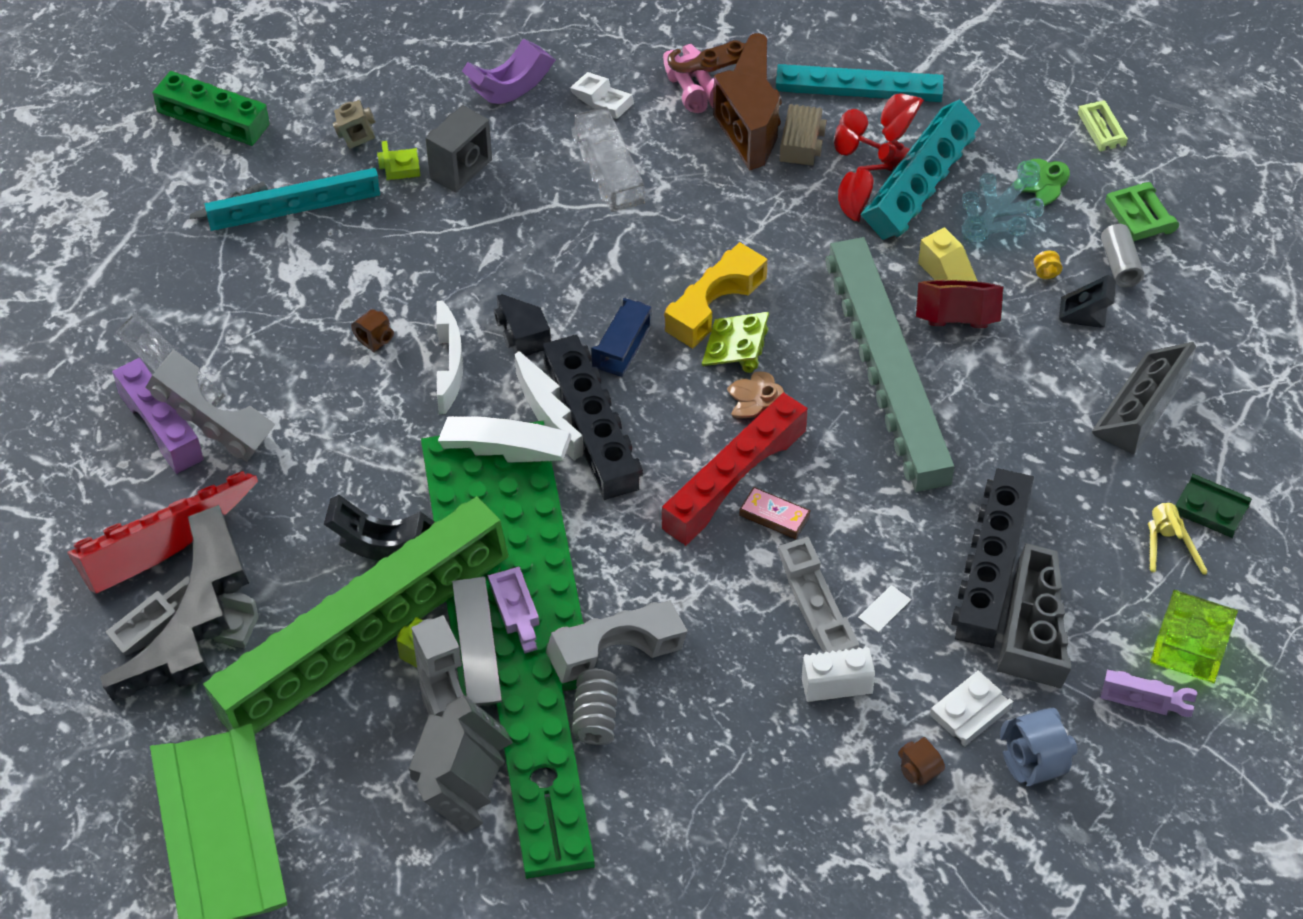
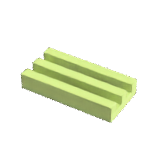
[1078,100,1128,152]

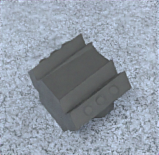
[409,695,512,832]

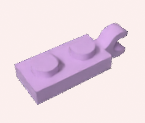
[488,567,539,653]
[1100,670,1197,717]

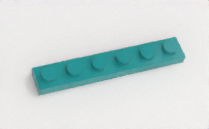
[775,64,944,102]
[204,168,380,231]

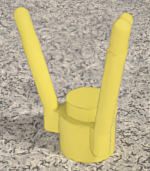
[1148,503,1207,575]

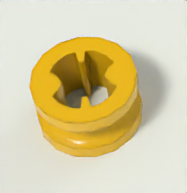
[1033,250,1063,279]

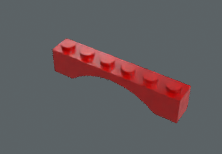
[662,392,808,546]

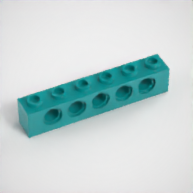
[861,99,981,240]

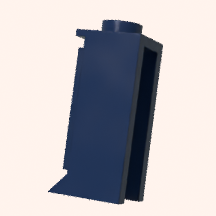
[591,298,652,377]

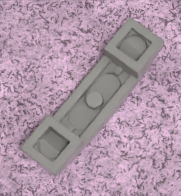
[778,537,859,653]

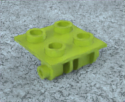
[702,312,769,373]

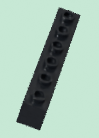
[543,334,643,500]
[951,468,1034,648]

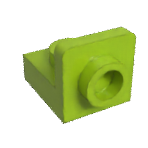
[377,141,420,180]

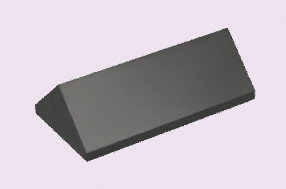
[1092,342,1196,455]

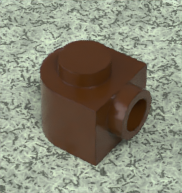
[351,309,394,352]
[898,736,945,786]

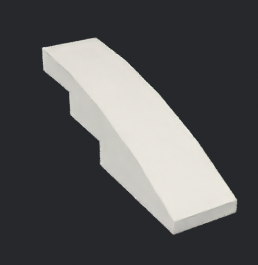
[515,351,583,461]
[438,417,572,462]

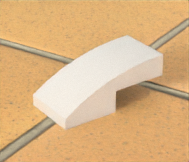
[570,72,634,119]

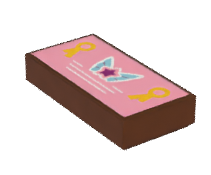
[739,487,811,539]

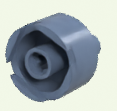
[1000,708,1077,786]

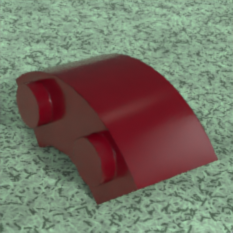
[916,280,1004,328]

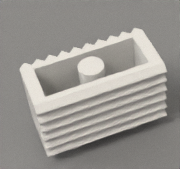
[802,646,875,702]

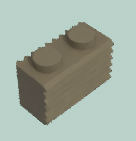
[780,104,827,166]

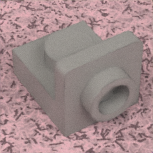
[213,593,259,649]

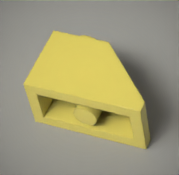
[918,227,977,281]

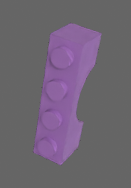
[112,357,203,474]

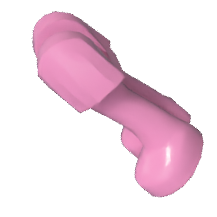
[663,44,714,113]

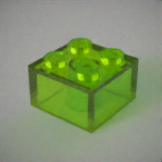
[1150,590,1238,684]

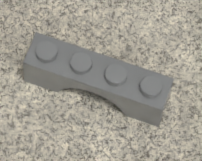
[145,349,275,462]
[546,600,687,683]
[411,615,463,717]

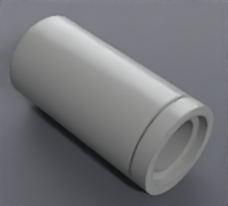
[1101,224,1144,287]

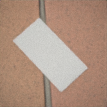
[859,585,911,632]

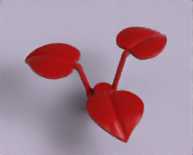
[834,93,924,222]

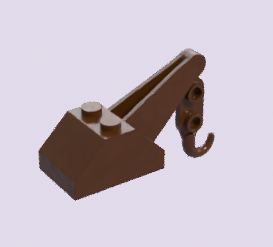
[667,33,782,171]

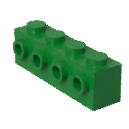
[152,71,270,146]

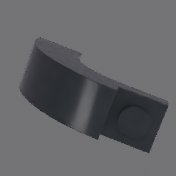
[324,495,435,561]

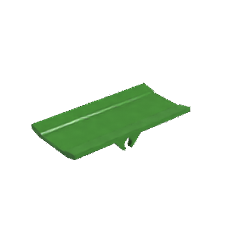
[150,723,288,919]

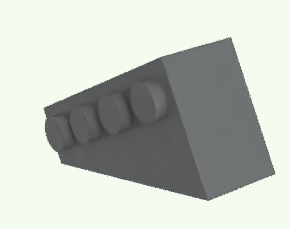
[997,543,1071,688]

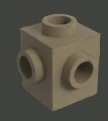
[333,99,376,149]

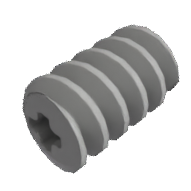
[572,669,618,745]

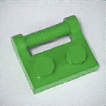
[1105,182,1179,241]

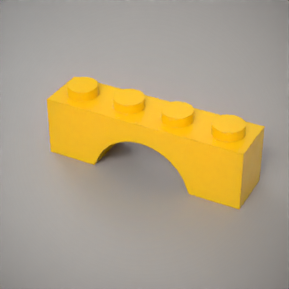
[664,242,768,349]

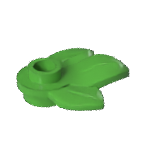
[1014,159,1070,207]

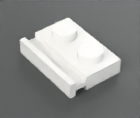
[930,671,1013,747]

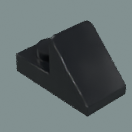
[1059,274,1116,328]

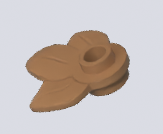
[727,371,785,418]

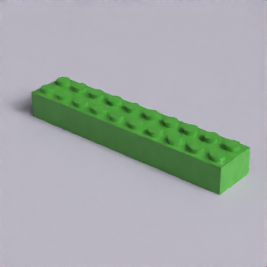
[203,496,509,735]

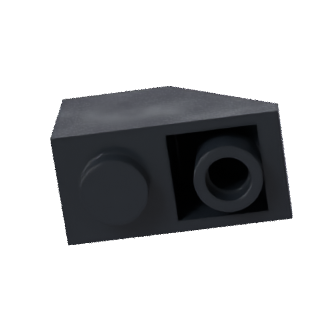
[494,294,551,356]

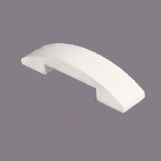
[437,301,463,414]

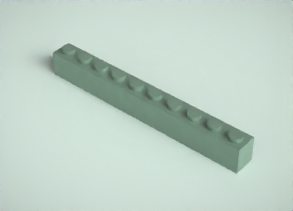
[825,237,954,492]

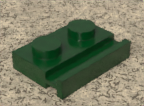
[1176,474,1252,538]

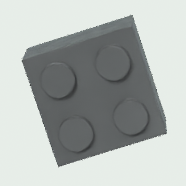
[426,105,492,193]

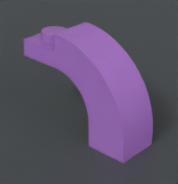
[462,39,556,104]

